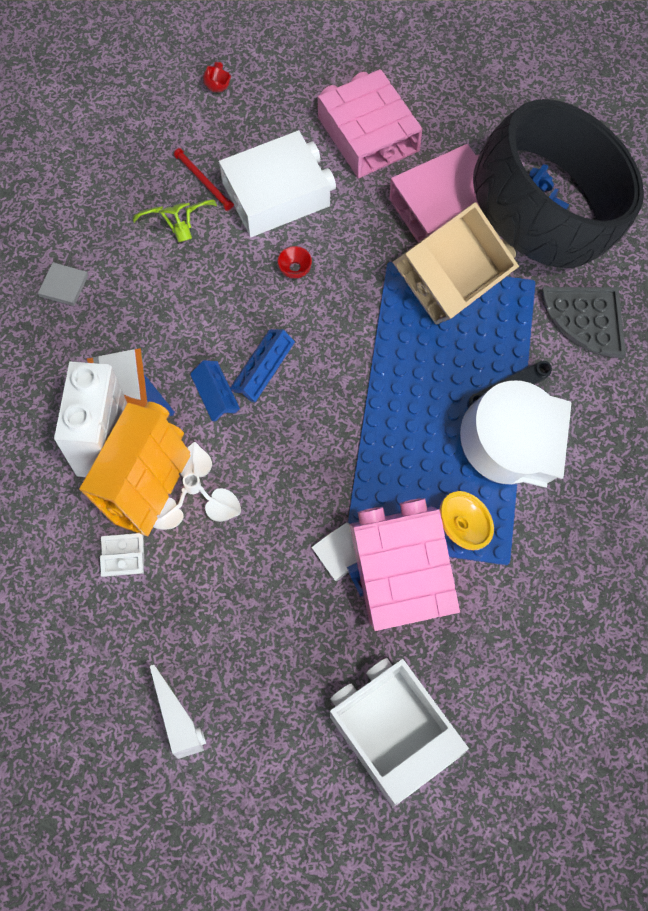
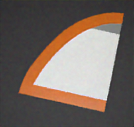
[87,348,147,407]

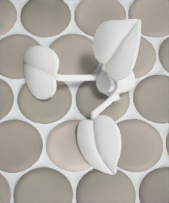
[153,442,241,530]

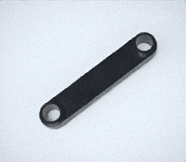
[467,361,552,409]

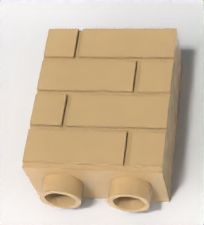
[393,202,519,325]

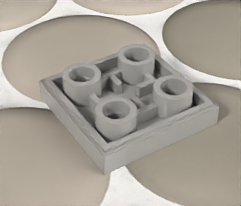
[38,263,88,306]

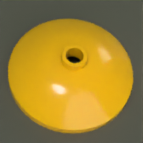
[439,491,494,550]

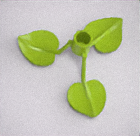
[133,200,217,242]

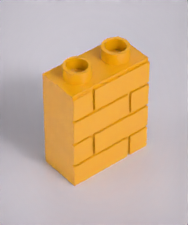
[79,402,191,537]

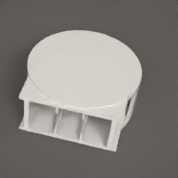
[460,381,571,487]

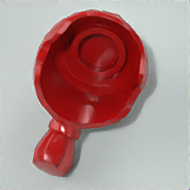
[203,62,231,93]

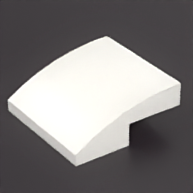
[312,523,357,581]
[100,533,144,577]

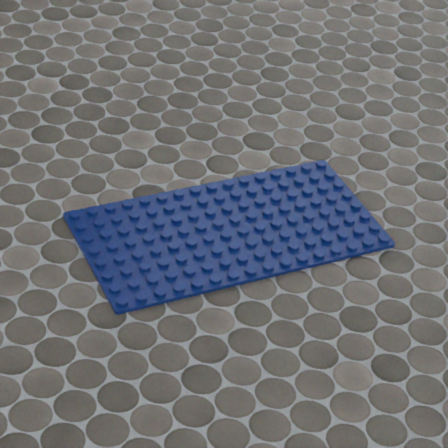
[348,262,535,565]

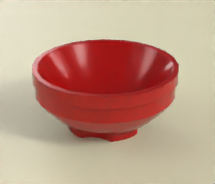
[278,246,312,278]

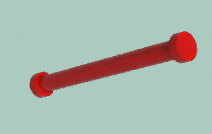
[173,148,234,211]

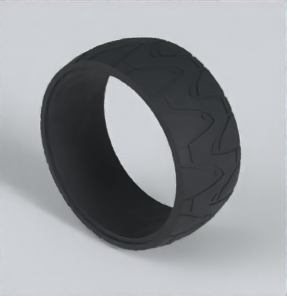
[473,99,644,268]

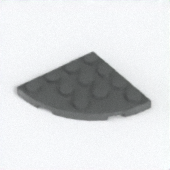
[541,287,626,358]

